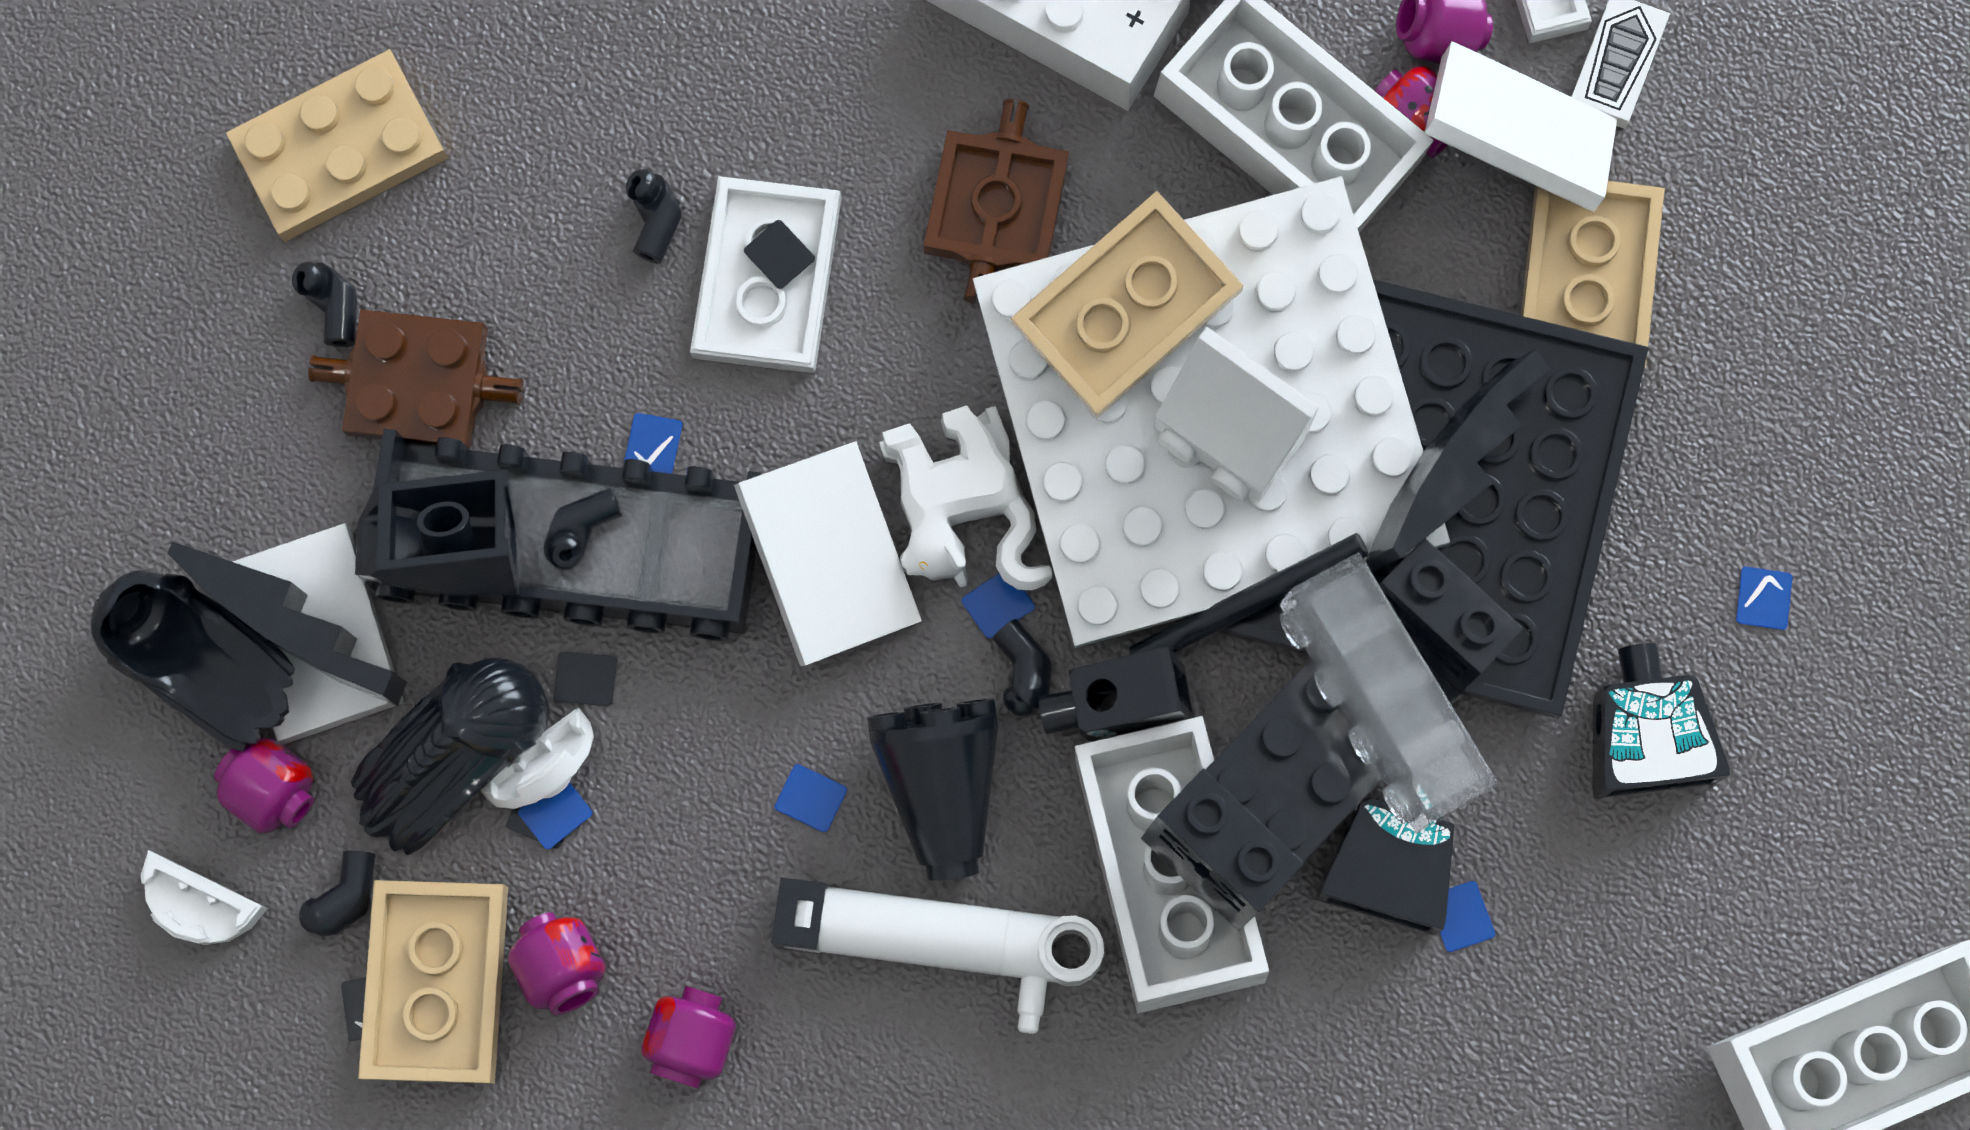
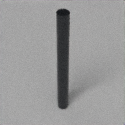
[1129,533,1369,655]

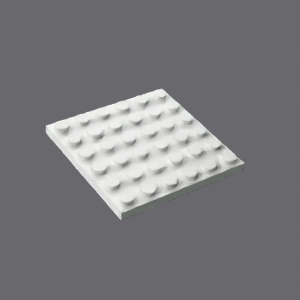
[973,176,1450,648]

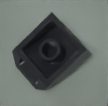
[355,469,520,597]

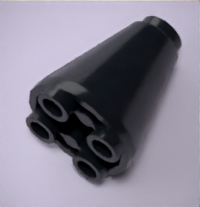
[867,698,998,881]

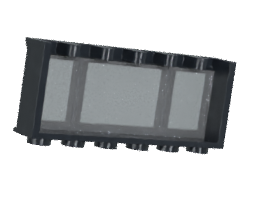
[358,428,761,641]

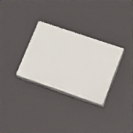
[1425,41,1617,212]
[690,176,842,374]
[734,441,922,666]
[233,523,404,745]

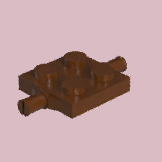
[923,98,1069,304]
[308,309,524,449]

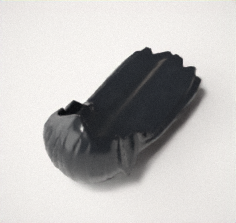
[91,570,295,752]
[351,657,549,856]

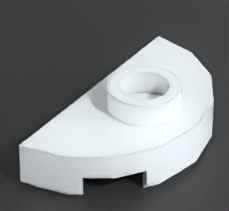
[480,708,594,809]
[141,850,268,945]

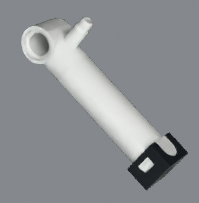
[771,877,1104,1034]

